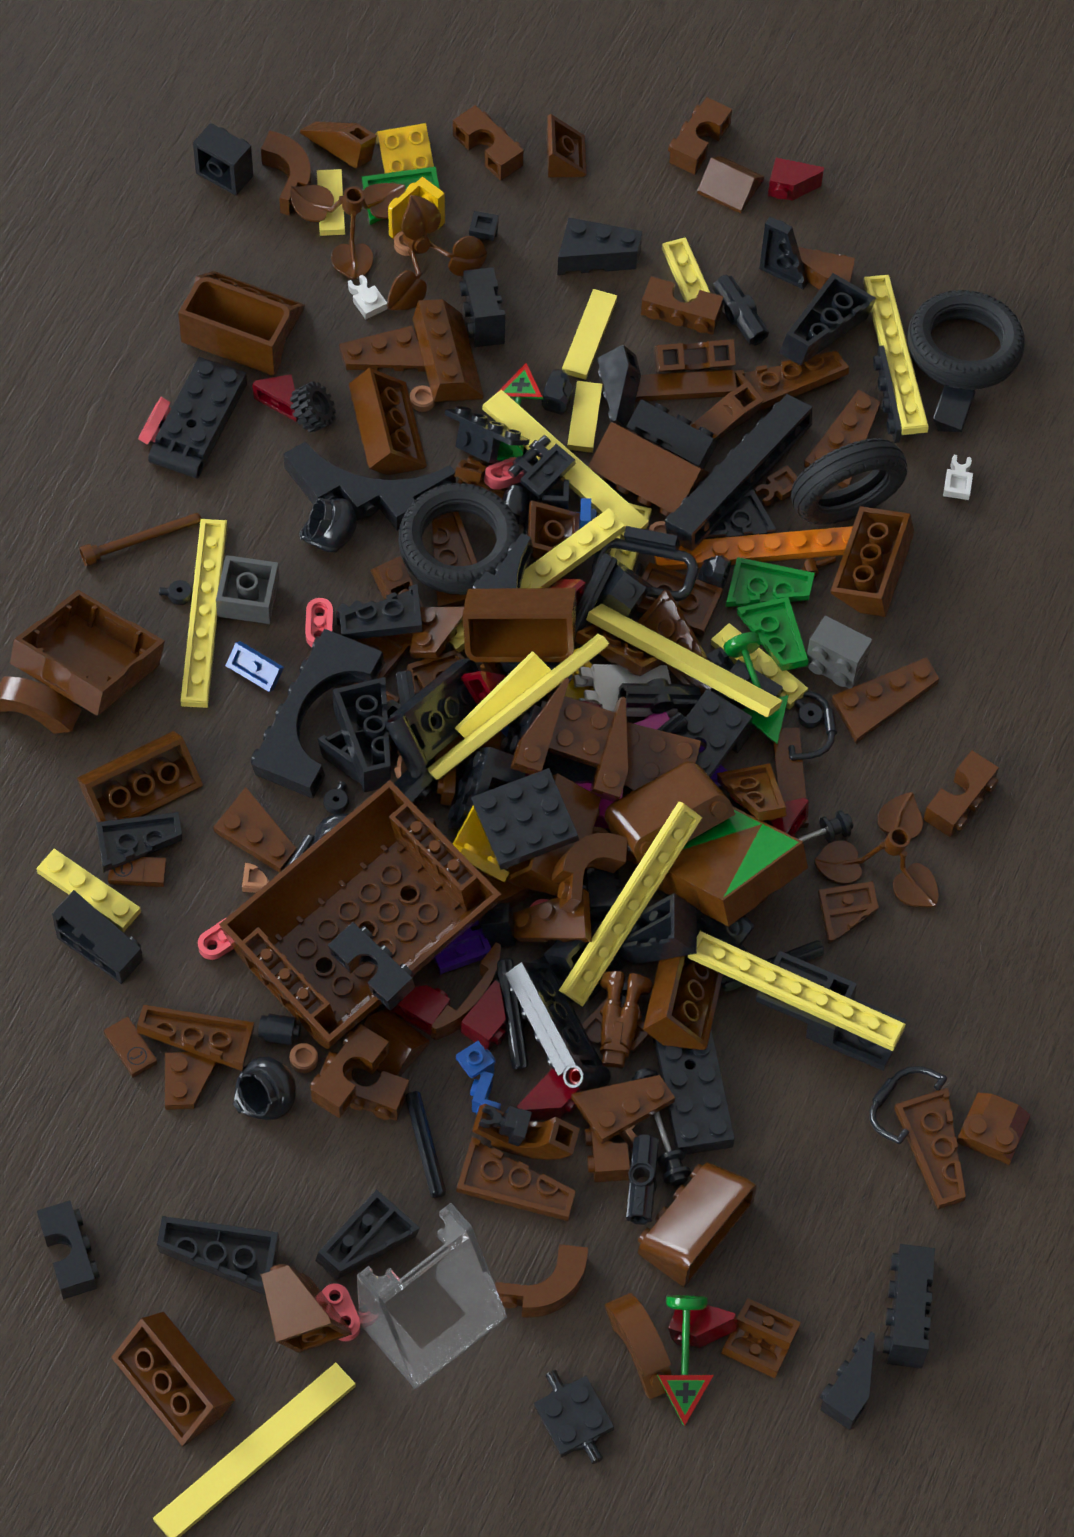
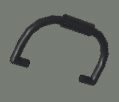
[788,690,837,760]
[870,1066,947,1144]

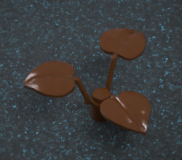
[290,183,406,279]
[387,195,487,310]
[814,792,938,907]

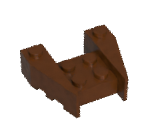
[510,678,628,802]

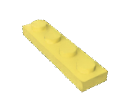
[711,623,808,710]
[36,849,141,932]

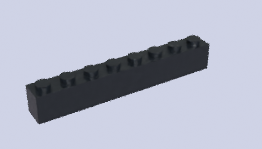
[665,394,812,552]

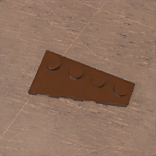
[735,351,849,411]
[804,390,880,488]
[432,512,477,607]
[637,590,715,698]
[831,657,939,743]
[137,1005,254,1071]
[894,1087,966,1209]
[457,1136,576,1221]

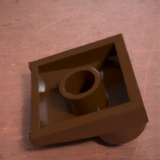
[957,1093,1030,1165]

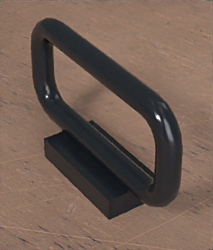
[591,526,698,601]

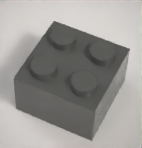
[216,555,279,624]
[806,615,872,689]

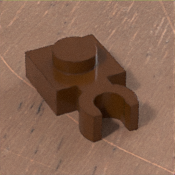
[455,456,487,484]
[755,465,797,506]

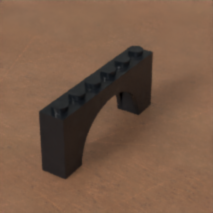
[251,629,385,799]

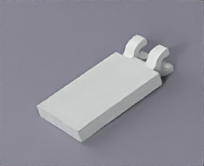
[573,664,678,717]

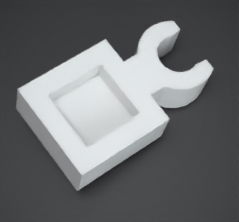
[348,275,387,320]
[943,455,973,500]

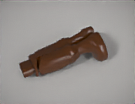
[600,971,653,1068]

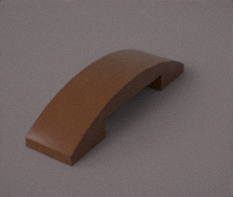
[431,942,501,1040]

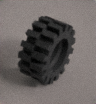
[290,381,336,432]

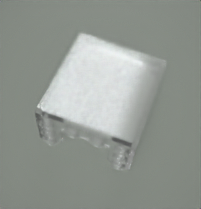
[357,1203,507,1390]

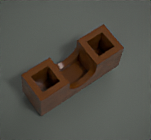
[668,97,732,175]
[453,105,524,181]
[641,276,724,335]
[654,339,736,373]
[923,750,999,837]
[310,1024,389,1118]
[320,1052,409,1121]
[583,1116,630,1183]

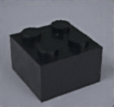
[193,123,254,196]

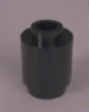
[502,485,529,524]
[258,1013,301,1045]

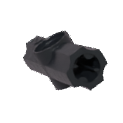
[712,274,769,346]
[618,678,701,714]
[626,1135,659,1225]

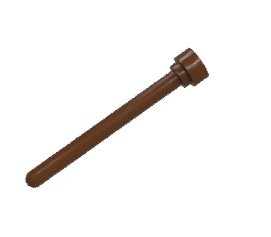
[79,513,201,567]

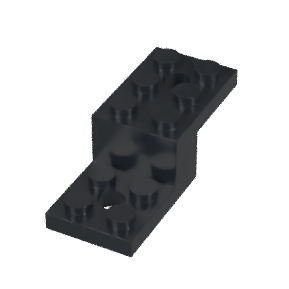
[676,659,783,778]
[448,705,543,831]
[756,951,907,1071]

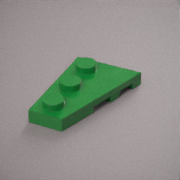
[362,167,440,225]
[726,557,815,607]
[737,597,808,671]

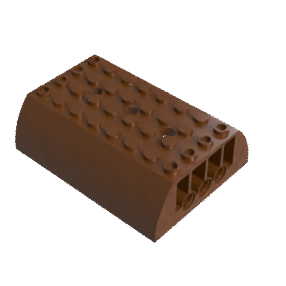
[219,780,501,1049]

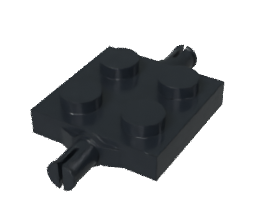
[534,1370,614,1464]

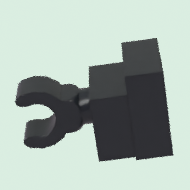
[479,1105,532,1146]

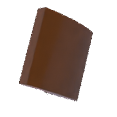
[721,1298,801,1378]

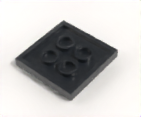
[471,768,579,870]

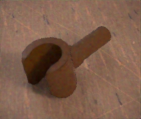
[802,556,836,578]

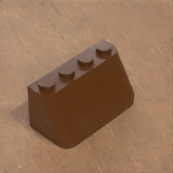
[178,277,290,376]
[588,422,710,516]
[463,588,577,662]
[605,762,736,866]
[504,773,601,896]
[638,1162,757,1288]

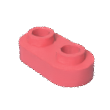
[138,397,171,444]
[484,457,530,490]
[305,598,333,647]
[198,918,234,960]
[322,1284,361,1341]

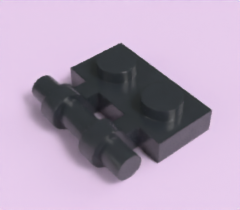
[508,435,576,499]

